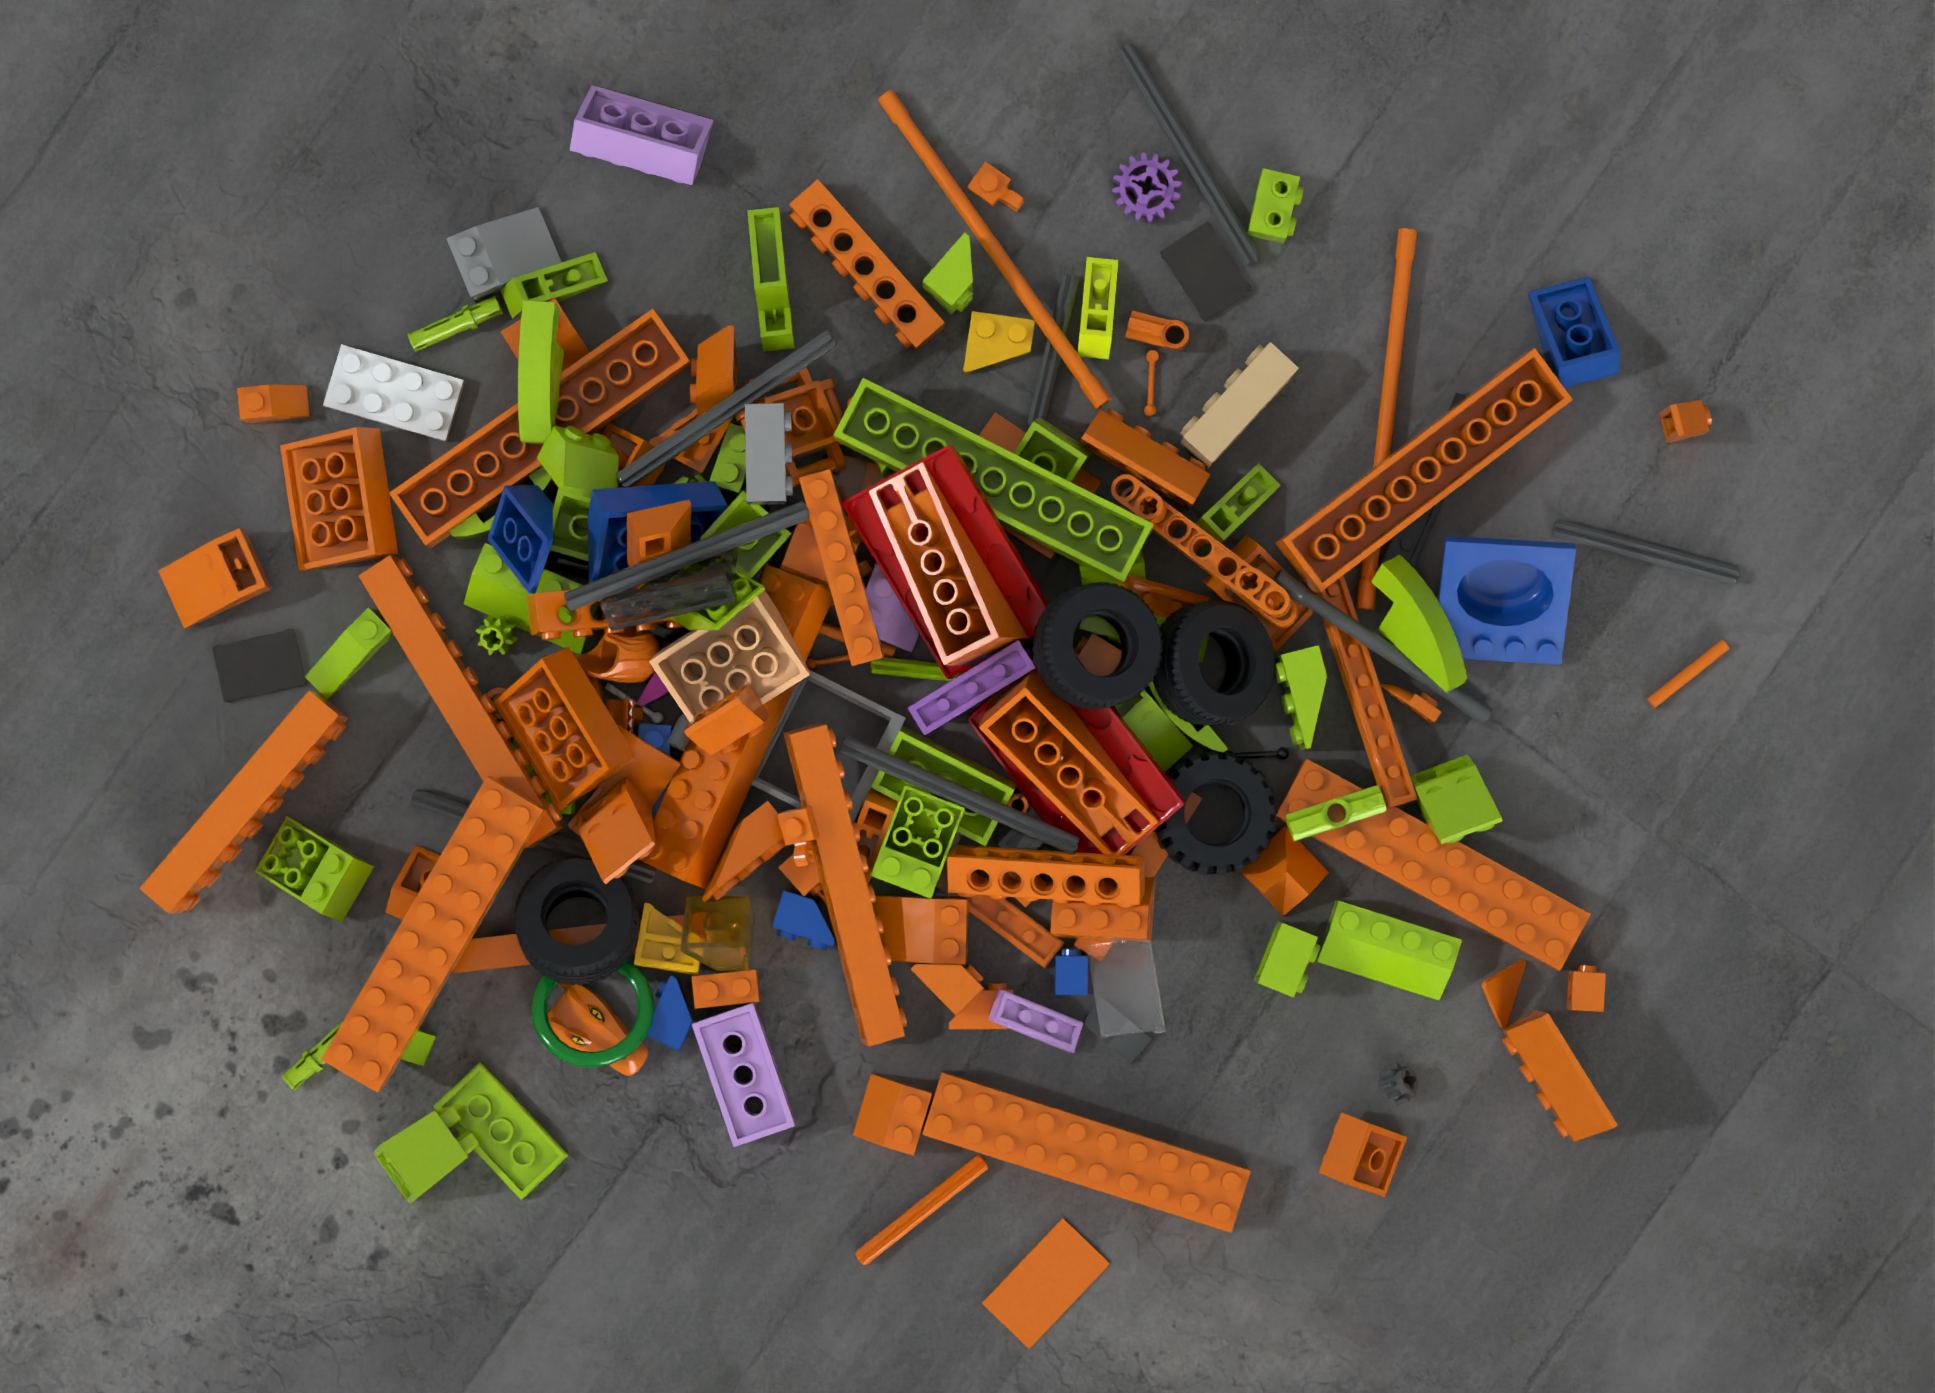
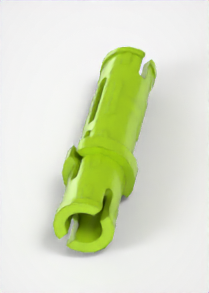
[407,295,504,353]
[281,1020,344,1091]

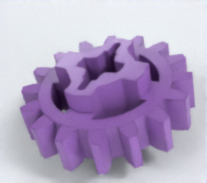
[1112,153,1181,224]

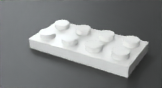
[323,344,465,442]

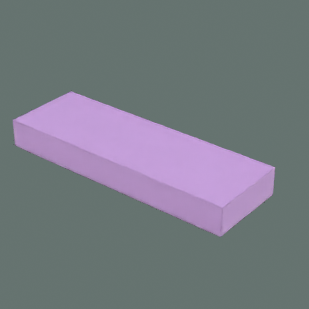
[988,990,1084,1053]

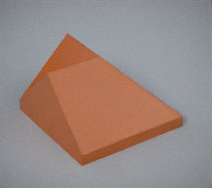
[1239,826,1329,917]

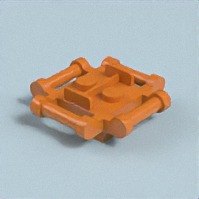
[735,367,846,486]

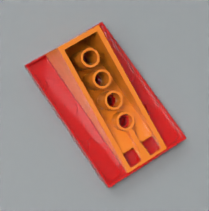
[840,445,1048,679]
[966,657,1185,855]

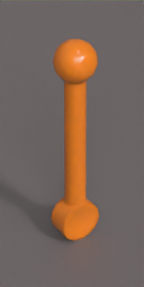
[1144,350,1159,417]
[805,655,850,670]

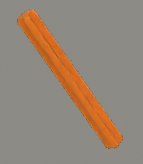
[855,1155,988,1266]

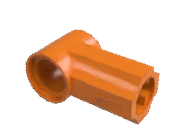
[1125,311,1190,352]

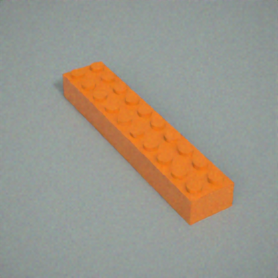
[389,309,691,549]
[1275,348,1573,593]
[637,564,833,889]
[1275,759,1591,971]
[321,776,547,1093]
[922,1071,1251,1233]

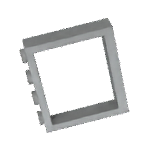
[751,670,906,823]

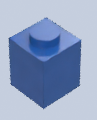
[1055,949,1088,995]

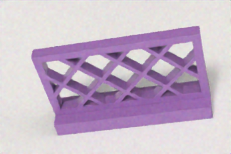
[908,640,1036,736]

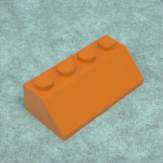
[1080,409,1211,510]

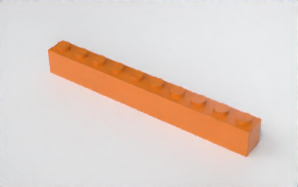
[358,555,564,848]
[783,723,907,1047]

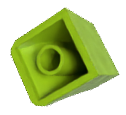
[373,1105,479,1204]

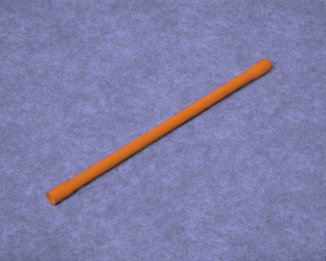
[877,89,1112,410]
[1356,228,1417,611]

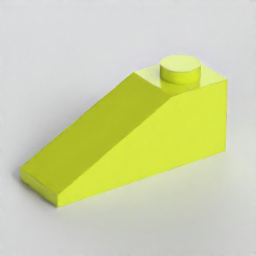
[1077,257,1118,360]

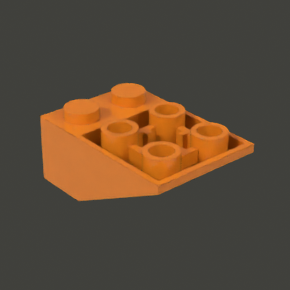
[158,528,272,629]
[577,777,655,884]
[702,801,785,902]

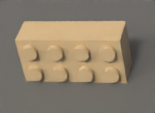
[1180,342,1299,469]

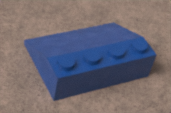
[588,481,727,584]

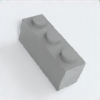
[745,403,793,505]

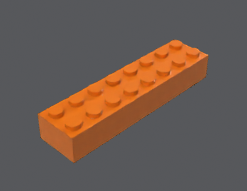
[139,690,348,914]

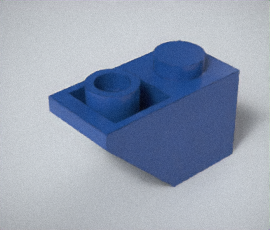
[772,890,836,951]
[647,975,694,1050]

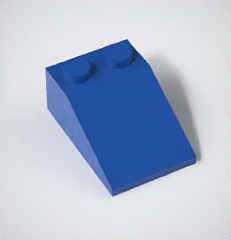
[1528,277,1621,388]
[487,485,553,594]

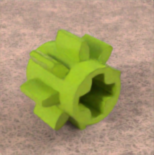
[476,615,518,655]

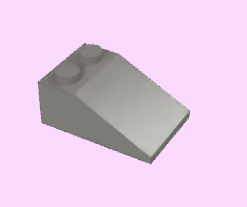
[446,207,562,303]

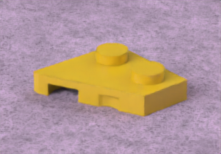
[963,311,1035,374]
[634,903,704,975]

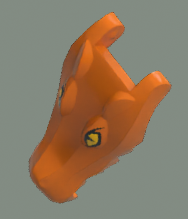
[531,982,649,1076]

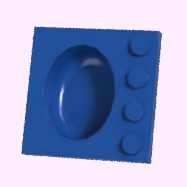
[1438,536,1576,665]

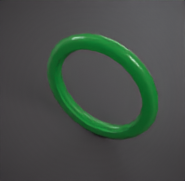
[531,960,654,1068]

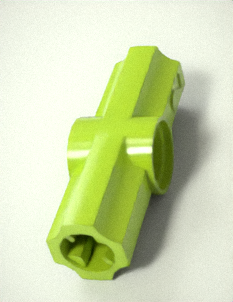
[1285,785,1387,842]

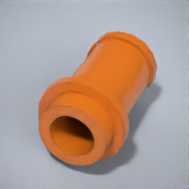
[1007,793,1033,814]

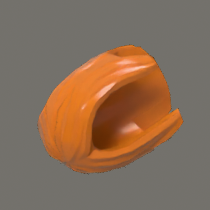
[576,627,660,683]

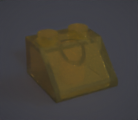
[680,896,755,971]

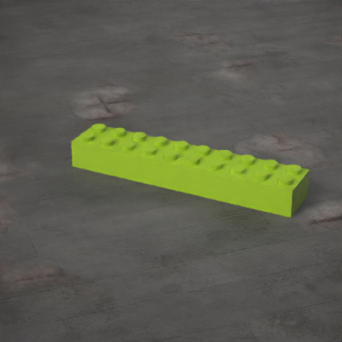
[833,378,1153,586]

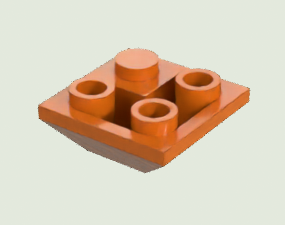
[627,500,691,567]

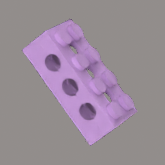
[692,1002,797,1147]

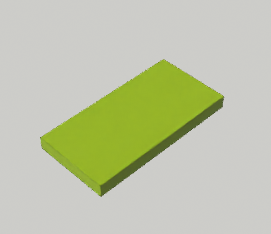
[433,1062,569,1200]

